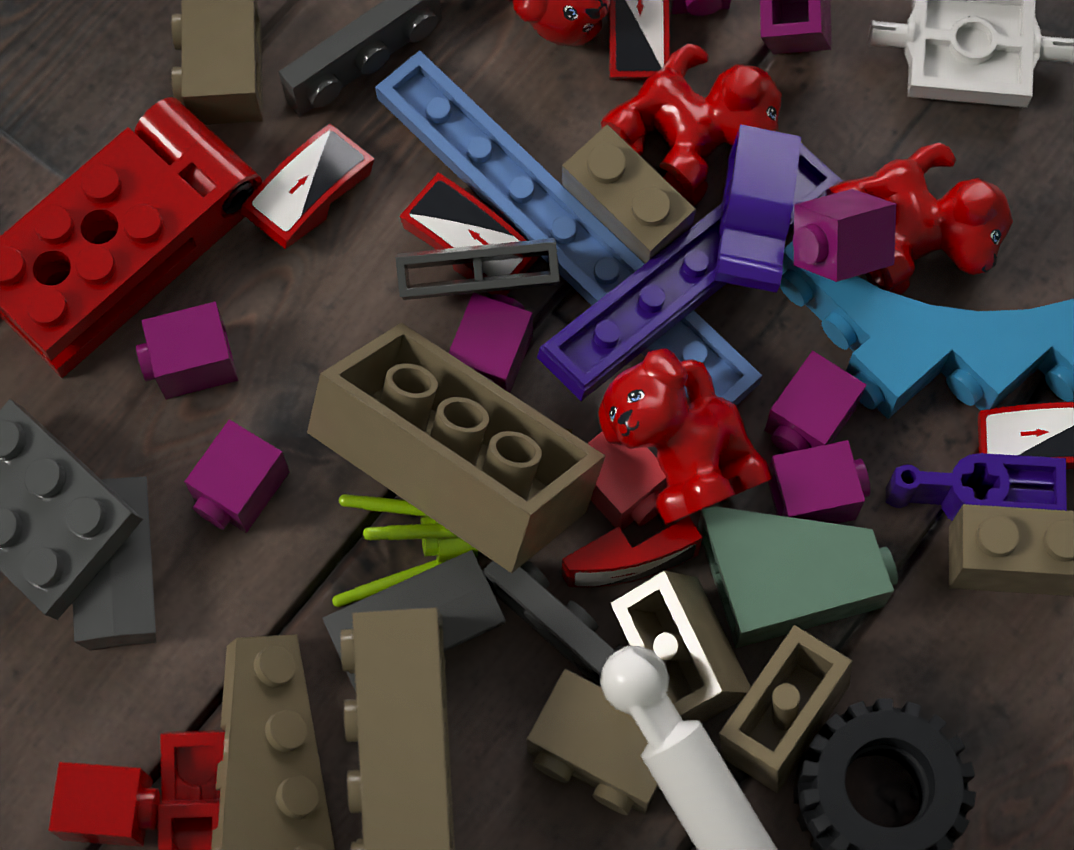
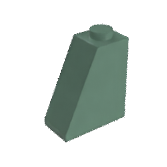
[697,506,898,648]

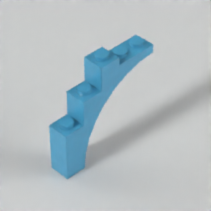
[780,241,1074,419]

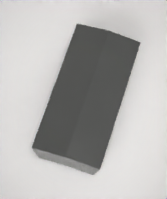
[395,238,560,300]
[73,476,156,651]
[322,550,506,693]

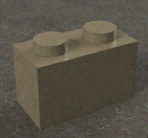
[171,0,263,125]
[562,125,696,263]
[949,504,1074,596]
[611,571,751,723]
[719,625,852,794]
[526,669,659,815]

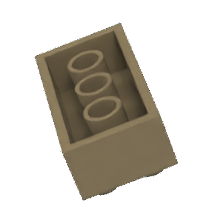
[307,322,606,573]
[341,608,455,850]

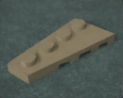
[211,634,335,850]

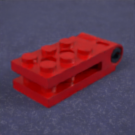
[0,97,262,379]

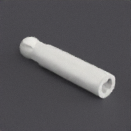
[600,645,777,850]

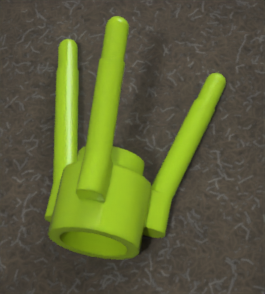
[332,494,478,607]

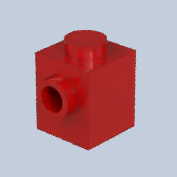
[48,762,160,847]

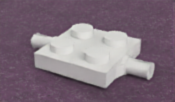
[869,0,1074,107]

